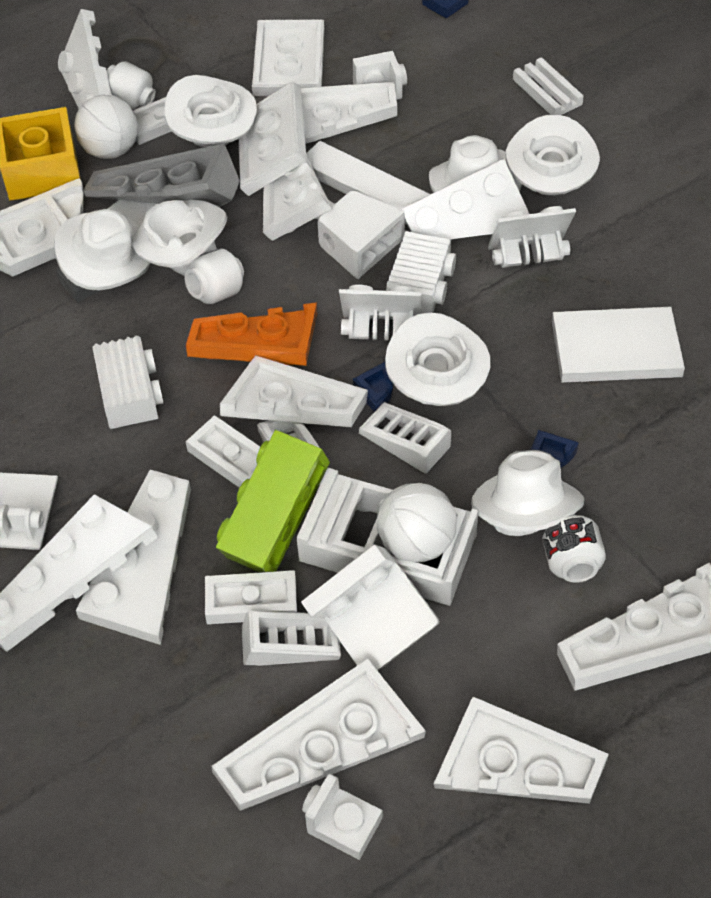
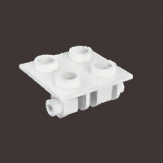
[488,206,576,268]
[339,285,422,340]
[0,473,58,550]

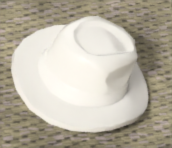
[165,75,257,147]
[506,115,600,196]
[429,135,522,193]
[132,199,227,275]
[54,209,151,291]
[385,312,491,406]
[471,450,585,536]

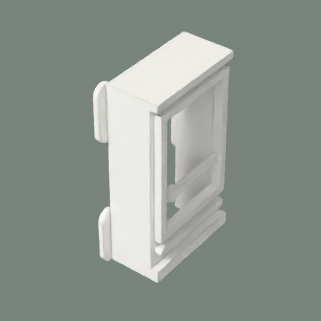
[297,468,479,606]

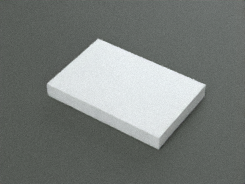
[252,20,324,96]
[239,81,307,196]
[552,307,685,383]

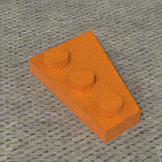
[186,302,317,366]

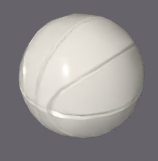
[74,95,138,159]
[377,483,457,562]

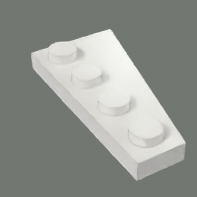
[0,494,158,652]
[557,563,711,691]

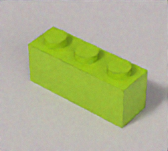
[216,429,330,573]

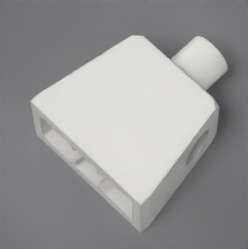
[316,191,405,279]

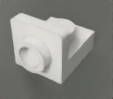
[353,51,407,100]
[302,774,383,860]

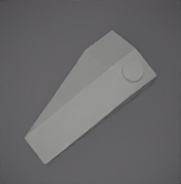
[83,143,240,207]

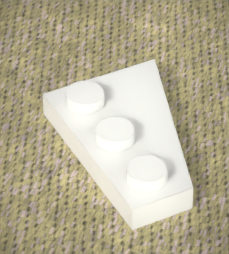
[58,9,112,110]
[301,82,397,144]
[263,156,332,241]
[401,159,529,239]
[220,355,368,427]
[434,697,609,804]

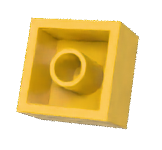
[0,107,81,201]

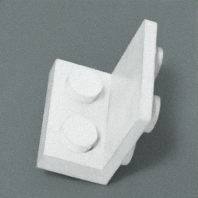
[301,544,439,671]

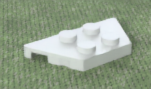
[0,178,84,277]

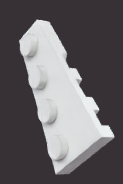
[76,470,191,645]
[212,659,426,811]

